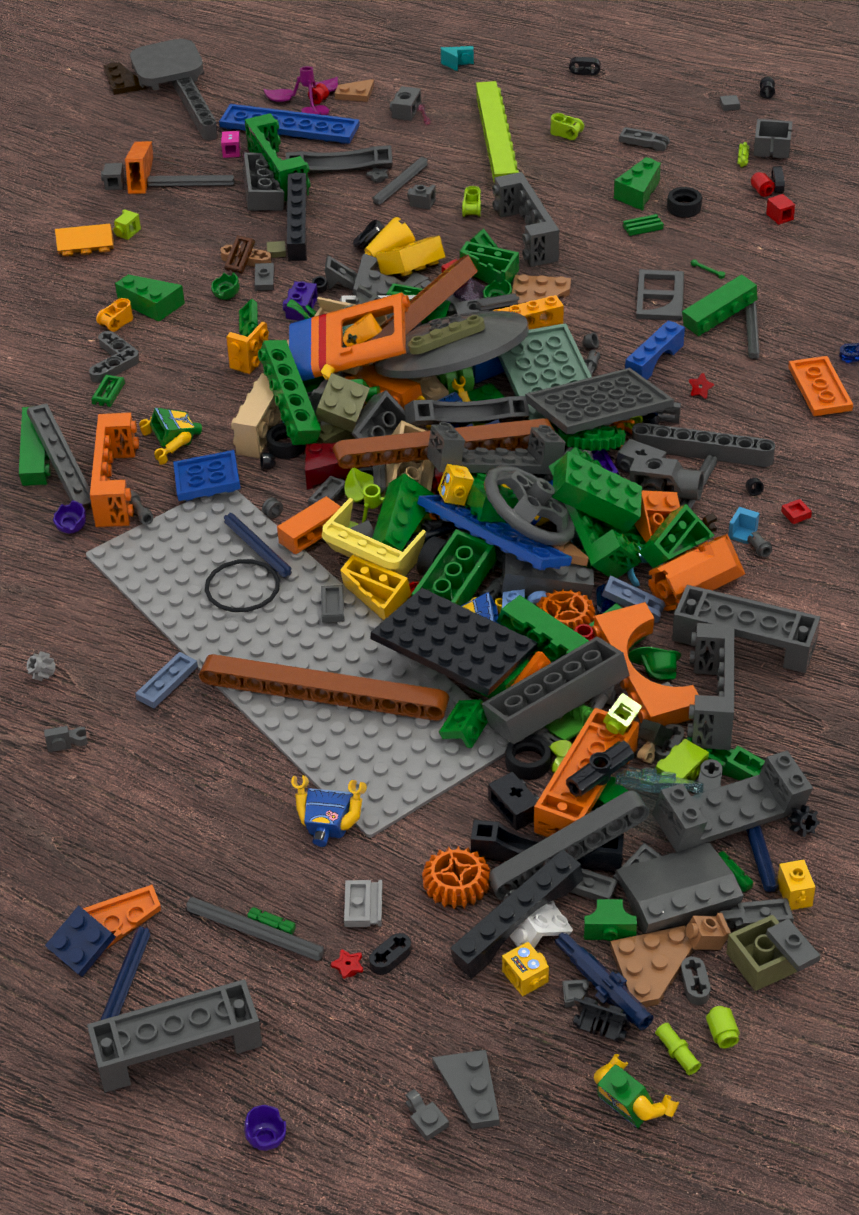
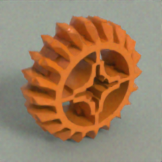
[536,589,595,630]
[422,845,490,909]

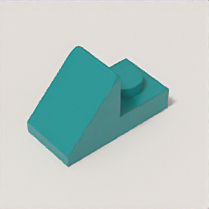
[441,46,474,71]

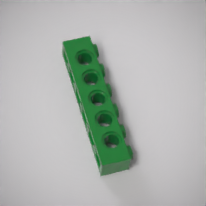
[258,340,321,445]

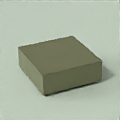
[266,241,286,258]

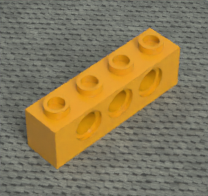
[493,295,564,330]

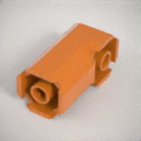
[648,534,745,611]

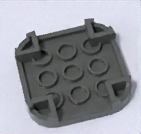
[130,39,204,90]

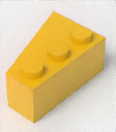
[376,236,445,276]
[340,555,411,621]

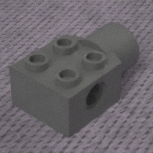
[629,455,704,501]

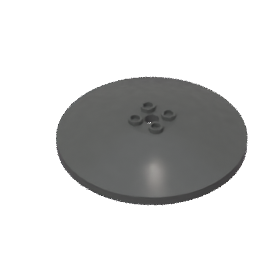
[373,311,529,378]

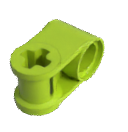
[550,113,585,140]
[462,186,481,217]

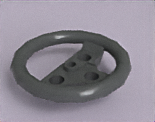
[484,465,575,546]

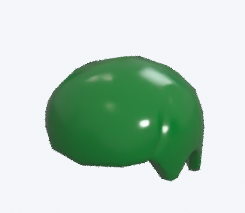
[211,272,240,300]
[483,279,512,298]

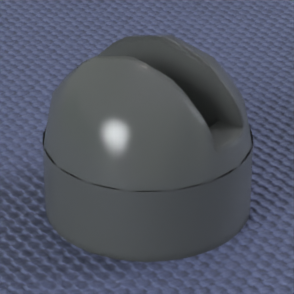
[582,332,599,349]

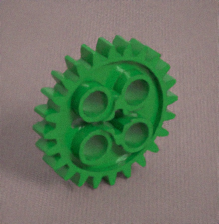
[558,425,626,451]

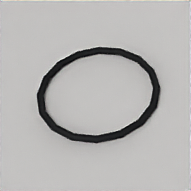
[204,559,280,612]

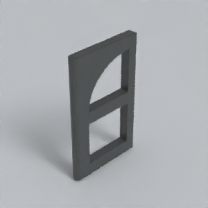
[636,269,684,320]

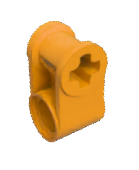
[96,298,133,332]
[343,313,382,347]

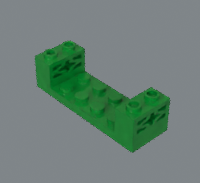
[245,113,311,201]
[549,447,642,578]

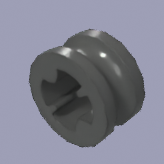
[262,497,283,519]

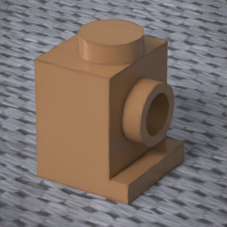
[685,913,731,950]

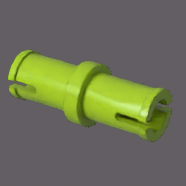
[655,1023,702,1075]

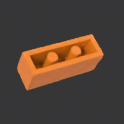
[277,496,341,555]

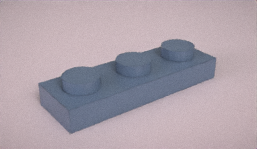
[135,652,198,709]

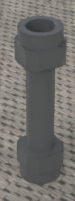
[129,491,153,525]

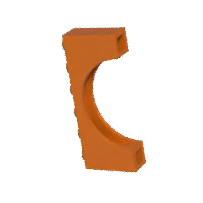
[592,602,699,726]

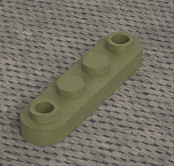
[408,315,485,355]

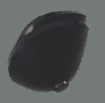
[353,219,385,248]

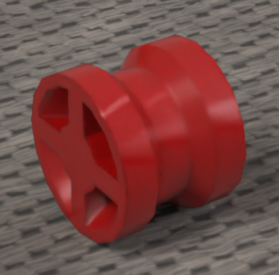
[308,83,329,104]

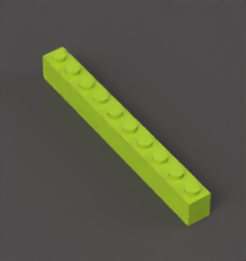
[476,81,519,182]

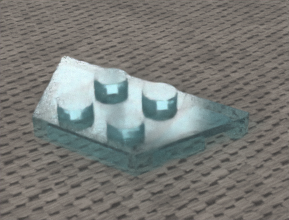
[615,767,704,793]

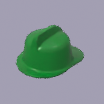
[628,647,681,680]

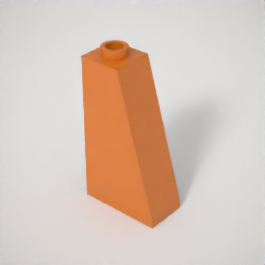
[125,141,153,194]

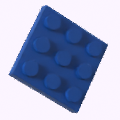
[173,450,241,501]

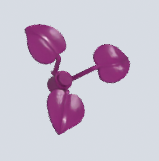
[264,66,338,115]

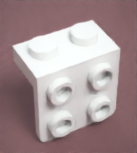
[510,901,573,948]

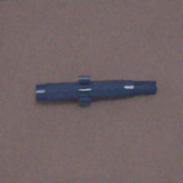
[555,933,654,1030]

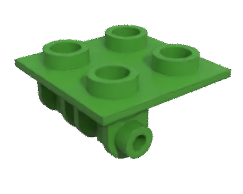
[544,703,593,740]

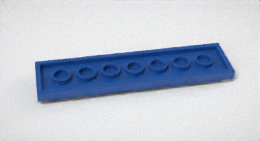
[219,104,360,144]
[417,495,572,570]

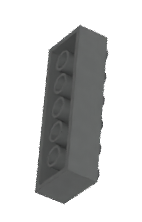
[482,636,630,744]

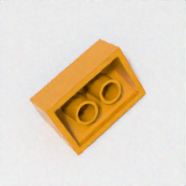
[55,223,114,256]

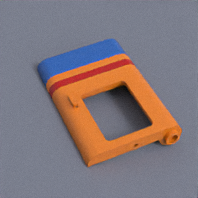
[289,293,410,381]

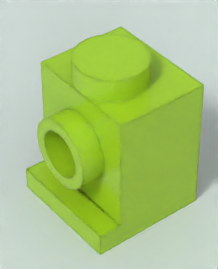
[113,209,141,240]
[603,693,642,735]

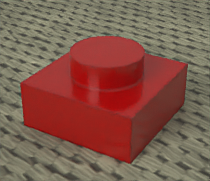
[781,499,812,524]

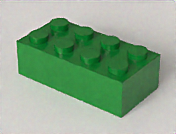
[552,451,642,532]
[412,529,497,606]

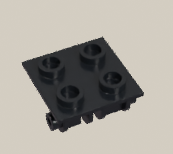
[573,997,631,1042]

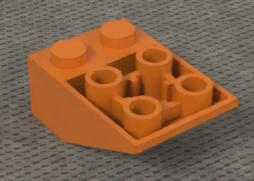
[634,490,687,553]

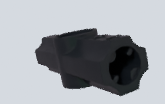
[566,740,634,797]

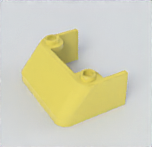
[322,498,426,576]

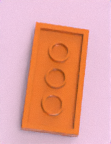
[788,356,853,416]

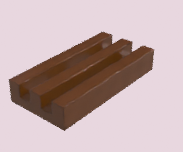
[224,235,255,274]

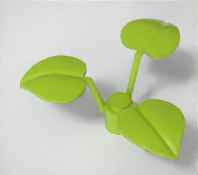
[344,468,432,534]

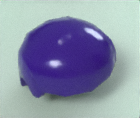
[53,500,86,534]
[244,1105,286,1151]

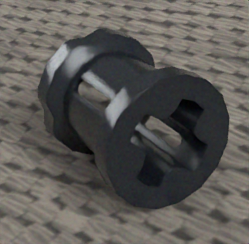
[760,77,775,99]

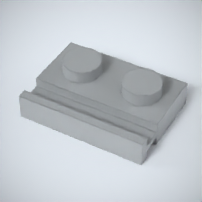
[344,880,383,927]

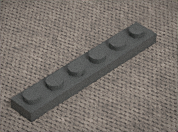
[27,403,92,509]

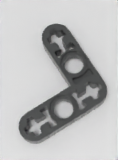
[89,331,139,383]

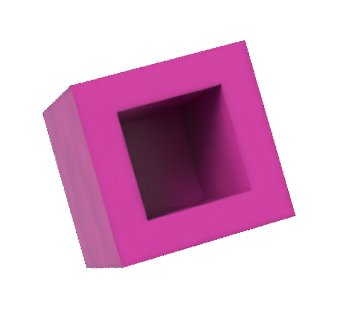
[221,131,241,158]

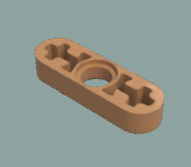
[220,245,272,267]

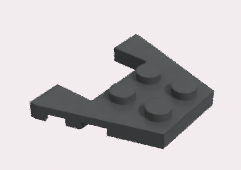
[353,253,428,296]

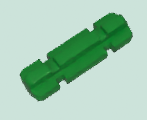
[718,851,753,892]
[247,907,296,935]

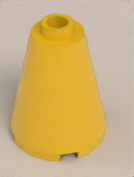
[364,217,416,258]

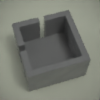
[753,119,792,159]

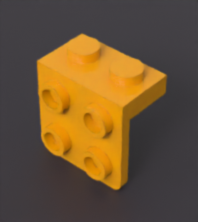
[226,322,269,374]

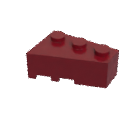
[305,442,369,490]

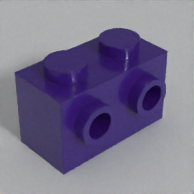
[283,281,318,321]

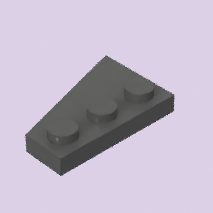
[432,1050,500,1129]

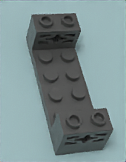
[492,172,559,267]
[427,422,566,474]
[672,585,821,673]
[687,623,734,750]
[652,750,813,853]
[87,979,263,1093]

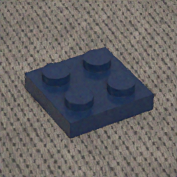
[45,905,116,977]

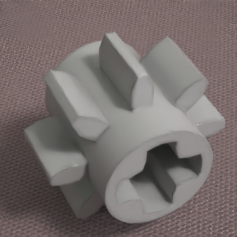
[27,651,56,681]

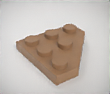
[509,274,571,307]
[610,925,693,1007]

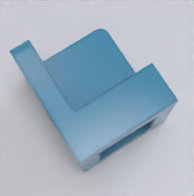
[728,507,759,544]

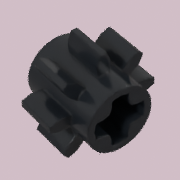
[787,805,820,837]

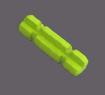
[737,142,749,168]

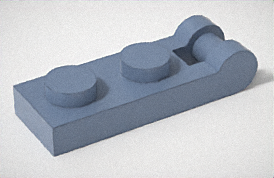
[601,575,665,623]

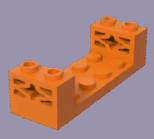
[90,413,139,527]
[534,708,639,837]

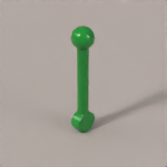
[691,259,725,279]

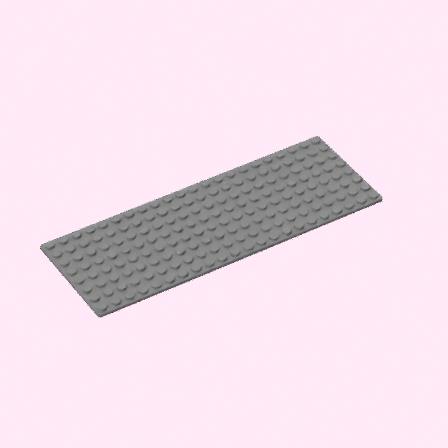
[86,490,510,838]

